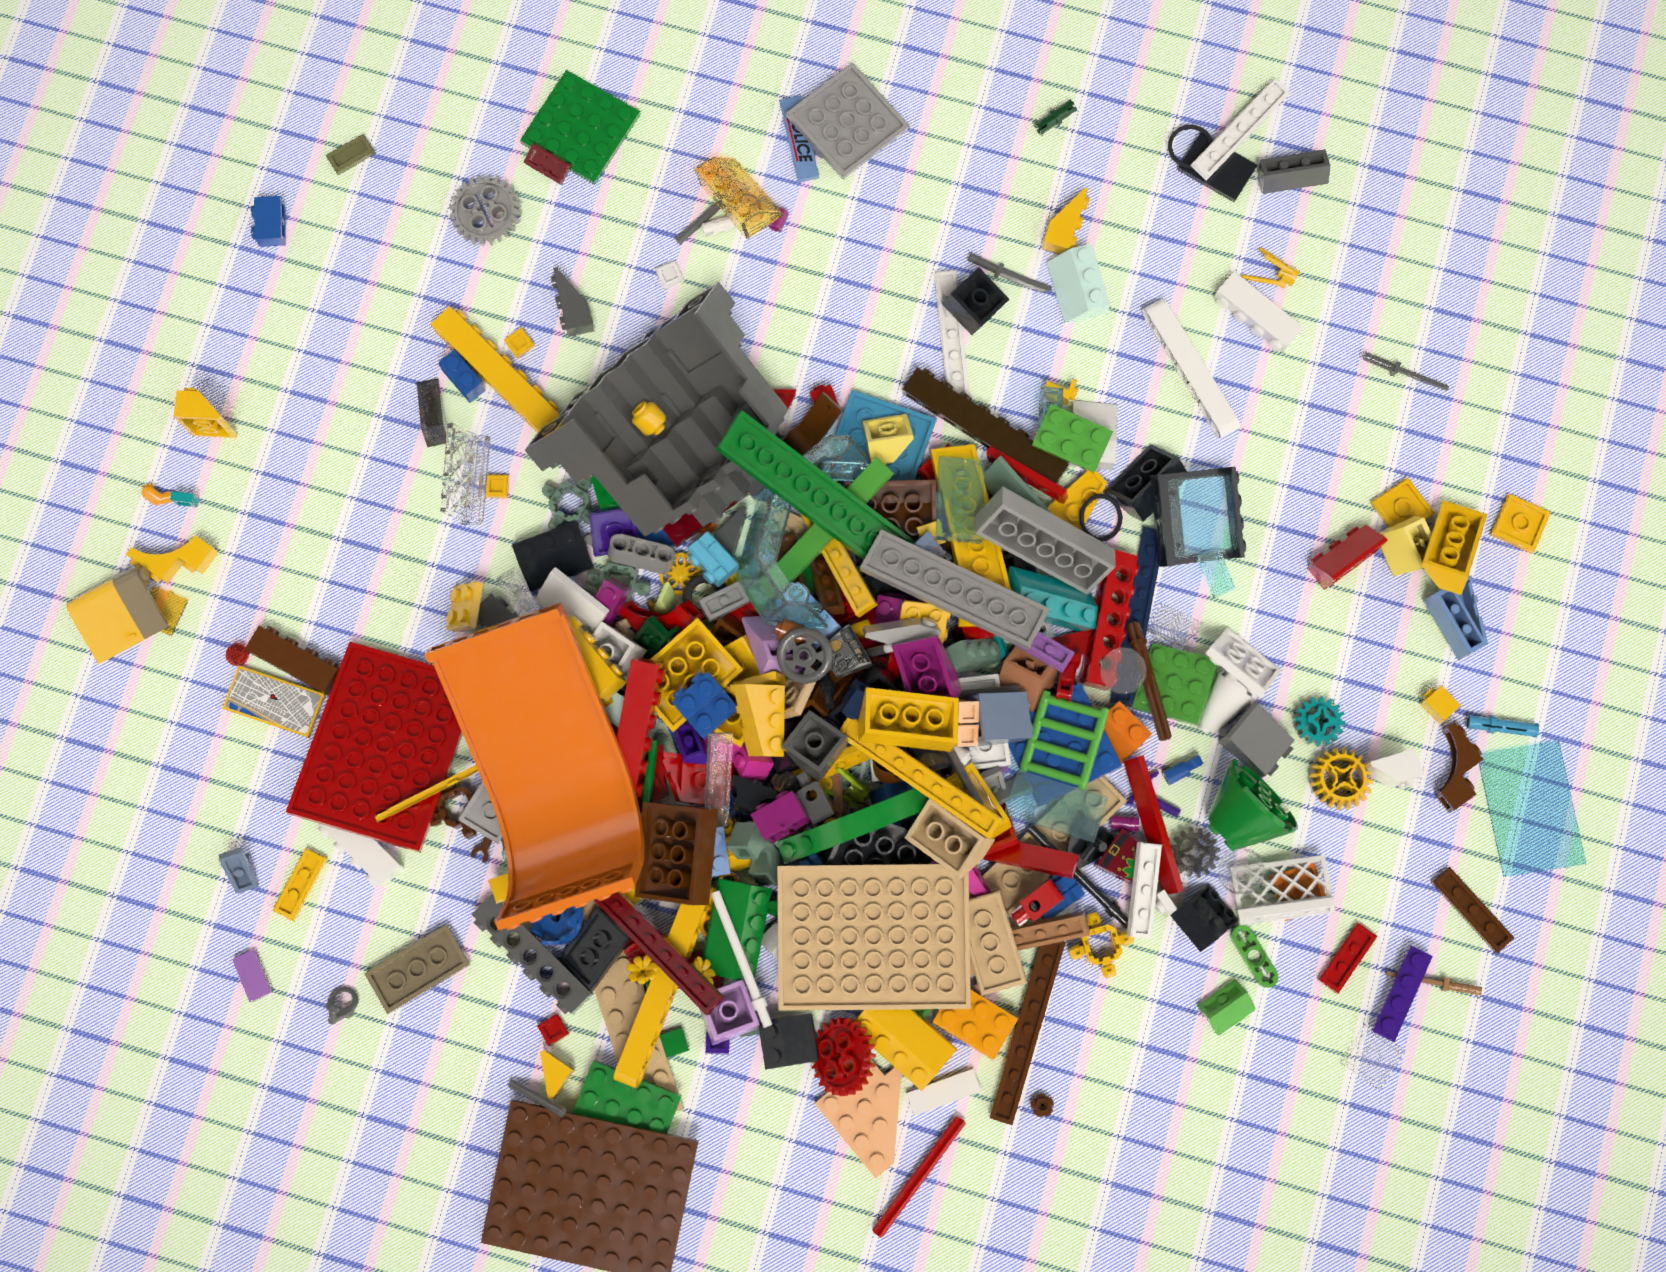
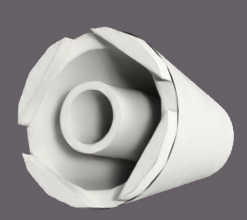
[1197,669,1258,735]

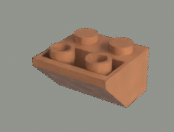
[999,646,1059,712]

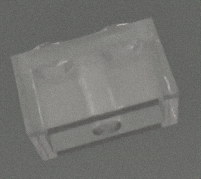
[1147,603,1203,651]

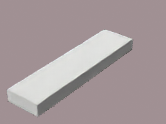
[1127,842,1162,939]

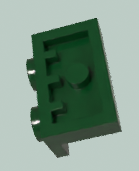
[633,615,680,660]

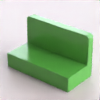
[1197,979,1256,1036]

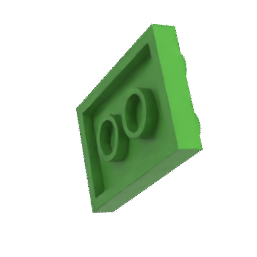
[1032,404,1113,473]

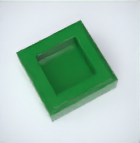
[660,1028,690,1058]

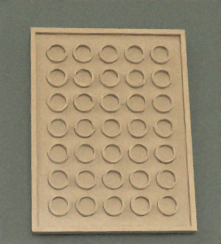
[777,864,971,1011]

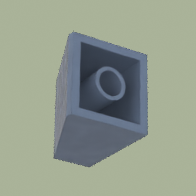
[963,692,1033,748]

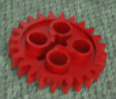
[811,1017,876,1096]

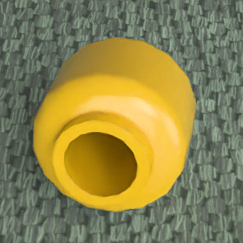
[632,401,666,436]

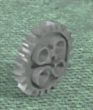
[449,174,522,246]

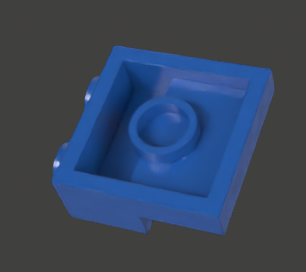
[672,672,737,740]

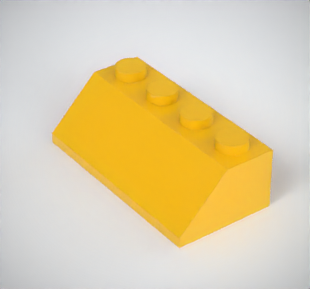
[1422,500,1488,595]
[858,687,959,752]
[855,1009,957,1091]

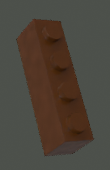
[245,626,339,696]

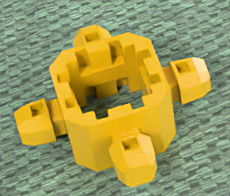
[1068,912,1134,979]

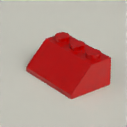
[1308,524,1388,590]

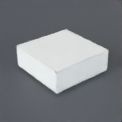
[655,261,684,291]

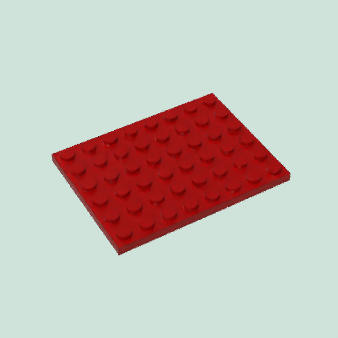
[285,641,463,853]

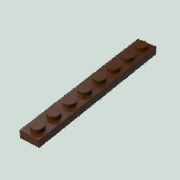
[989,941,1066,1126]

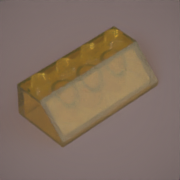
[694,157,783,239]

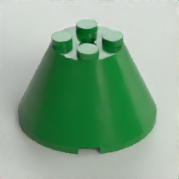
[1207,759,1298,851]

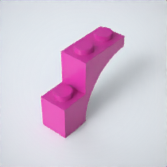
[699,732,774,781]

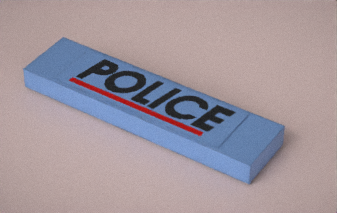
[779,95,819,183]

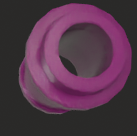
[1110,815,1139,833]

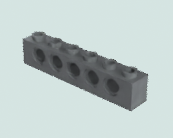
[471,894,594,1015]

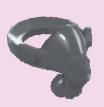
[326,986,359,1025]

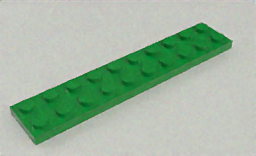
[715,410,915,560]

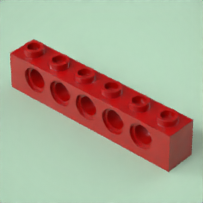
[1079,550,1139,691]

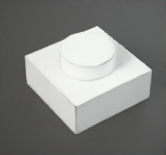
[1155,890,1177,917]

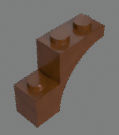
[799,669,865,719]
[1435,722,1484,813]

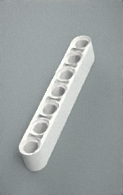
[1142,298,1241,439]

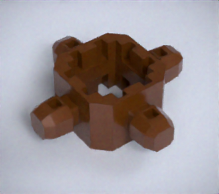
[430,777,477,840]

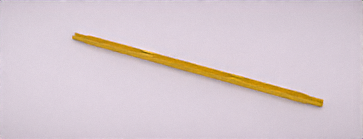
[375,698,613,822]

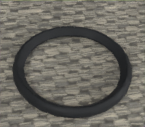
[1168,125,1213,169]
[1079,494,1123,542]

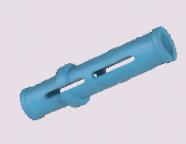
[1466,714,1539,738]

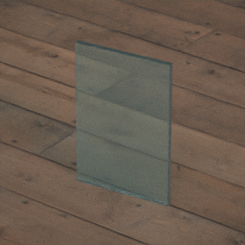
[1479,741,1587,877]

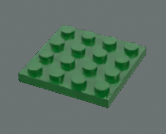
[520,70,641,185]
[573,1059,682,1133]

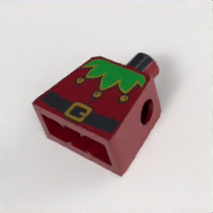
[1094,828,1137,884]

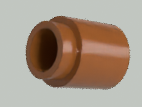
[773,618,806,646]

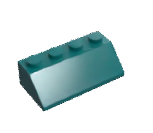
[1008,566,1098,632]

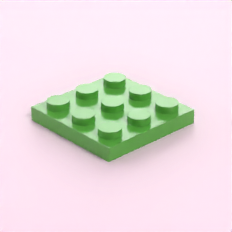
[1132,643,1218,726]

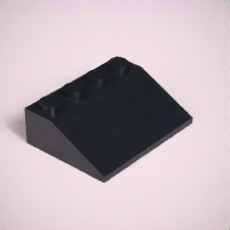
[824,800,931,865]

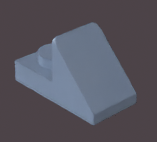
[218,847,259,894]

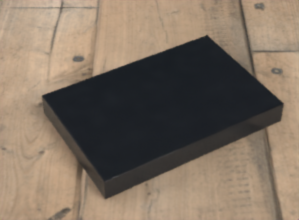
[1178,133,1257,203]
[559,906,631,991]

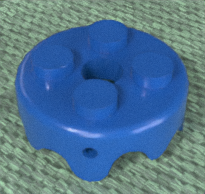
[530,906,583,945]

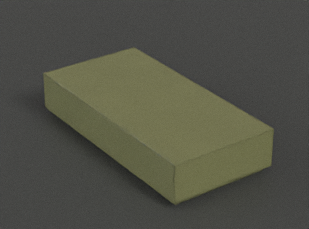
[326,134,376,176]

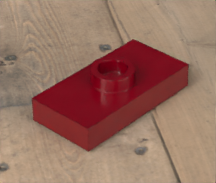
[523,143,572,185]

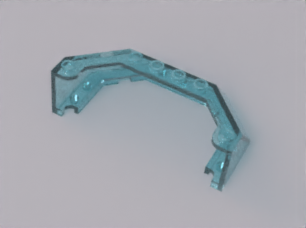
[735,435,871,629]

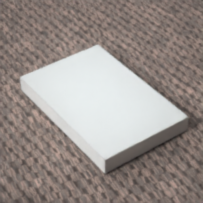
[535,567,610,635]

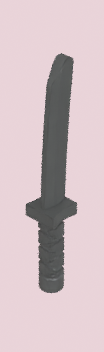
[967,253,1052,293]
[1363,352,1450,391]

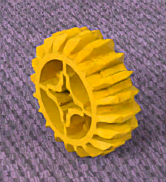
[1309,747,1374,810]

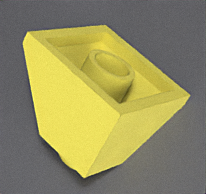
[862,414,914,465]

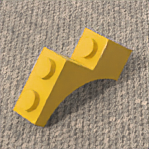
[126,535,219,584]

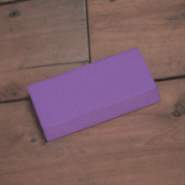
[232,949,273,1003]

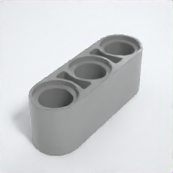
[607,534,675,574]

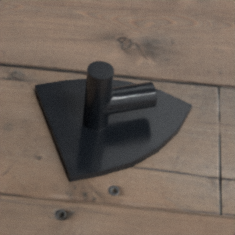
[1066,814,1115,869]

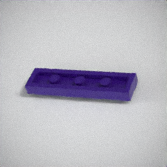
[1371,946,1433,1042]

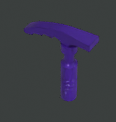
[1127,771,1181,818]

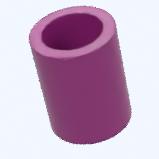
[767,207,789,232]

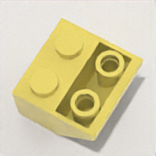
[1380,515,1432,576]

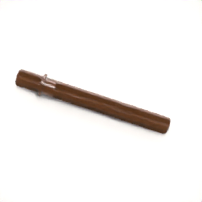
[1127,622,1172,741]

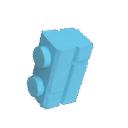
[687,531,739,587]

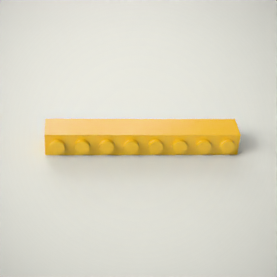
[430,306,560,433]

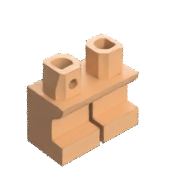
[956,699,979,747]

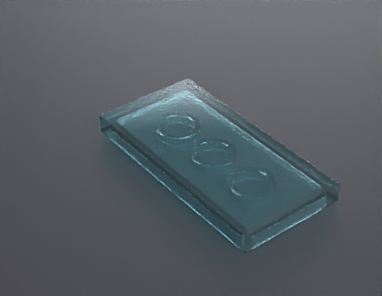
[935,456,985,544]
[1005,769,1108,843]

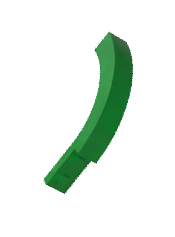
[776,788,929,864]

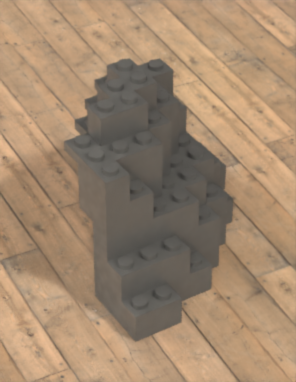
[525,282,788,536]

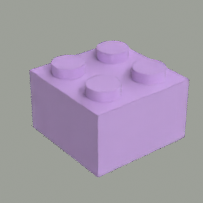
[699,980,760,1045]

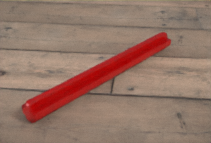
[872,1116,966,1238]

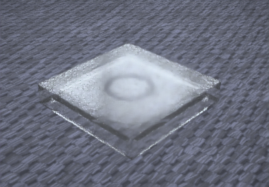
[1339,1023,1406,1090]

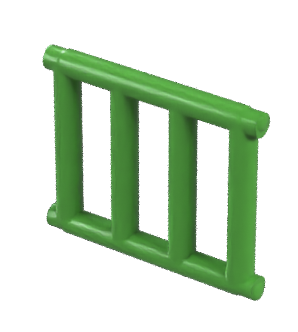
[1019,690,1109,791]

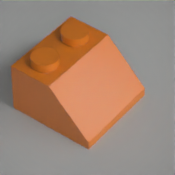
[1104,701,1152,764]

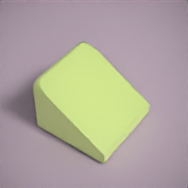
[654,582,677,613]

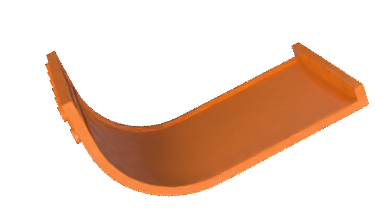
[424,603,645,931]

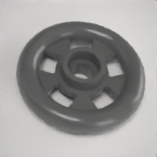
[777,627,833,684]

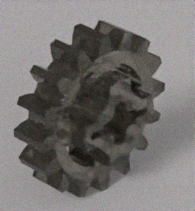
[1171,827,1220,879]

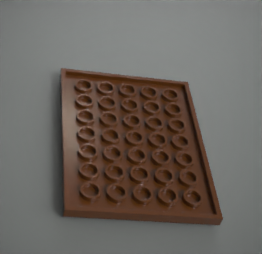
[481,1099,699,1272]

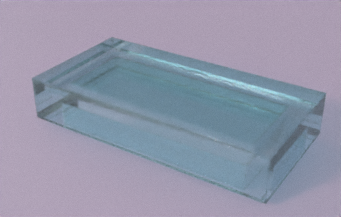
[1197,547,1236,598]

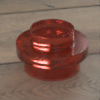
[226,643,249,666]

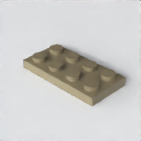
[364,924,471,1015]

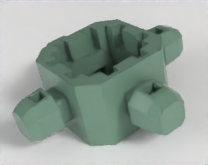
[541,478,592,530]
[586,563,651,603]

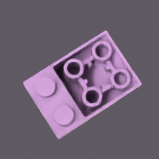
[742,614,809,675]

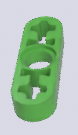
[1230,925,1279,988]

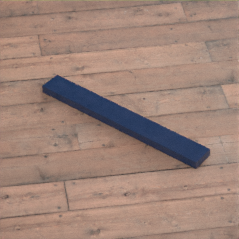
[1109,526,1159,707]

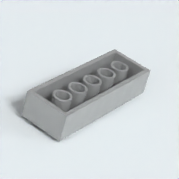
[975,486,1115,595]

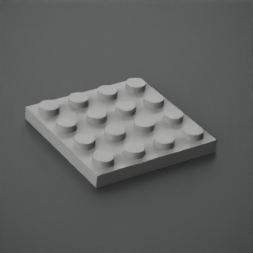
[786,62,910,180]

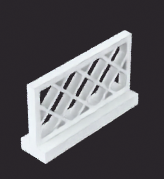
[1231,855,1335,925]

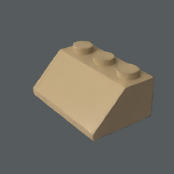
[905,798,995,878]

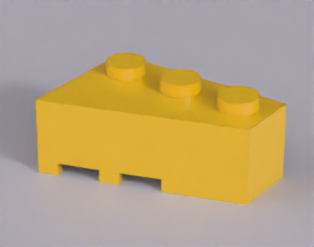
[730,684,785,757]

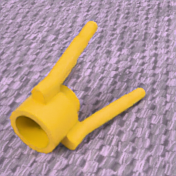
[1241,247,1300,288]

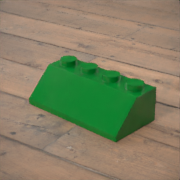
[702,878,772,981]

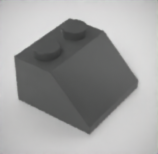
[781,710,848,782]

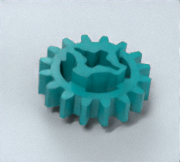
[1293,696,1346,747]

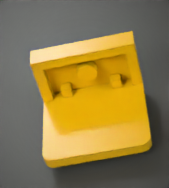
[899,600,951,645]

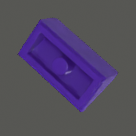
[673,722,708,764]

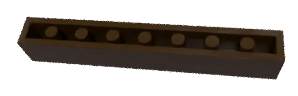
[902,367,1069,484]

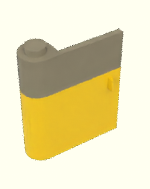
[66,565,169,664]

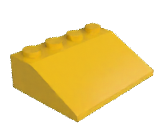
[627,618,744,732]

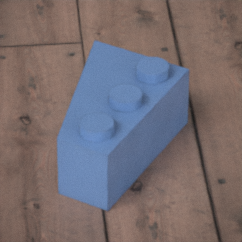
[1424,575,1488,661]

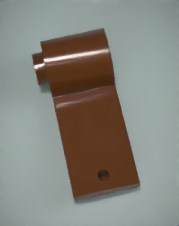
[783,392,843,461]

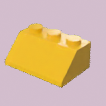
[173,388,237,438]

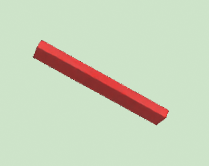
[1123,755,1184,895]

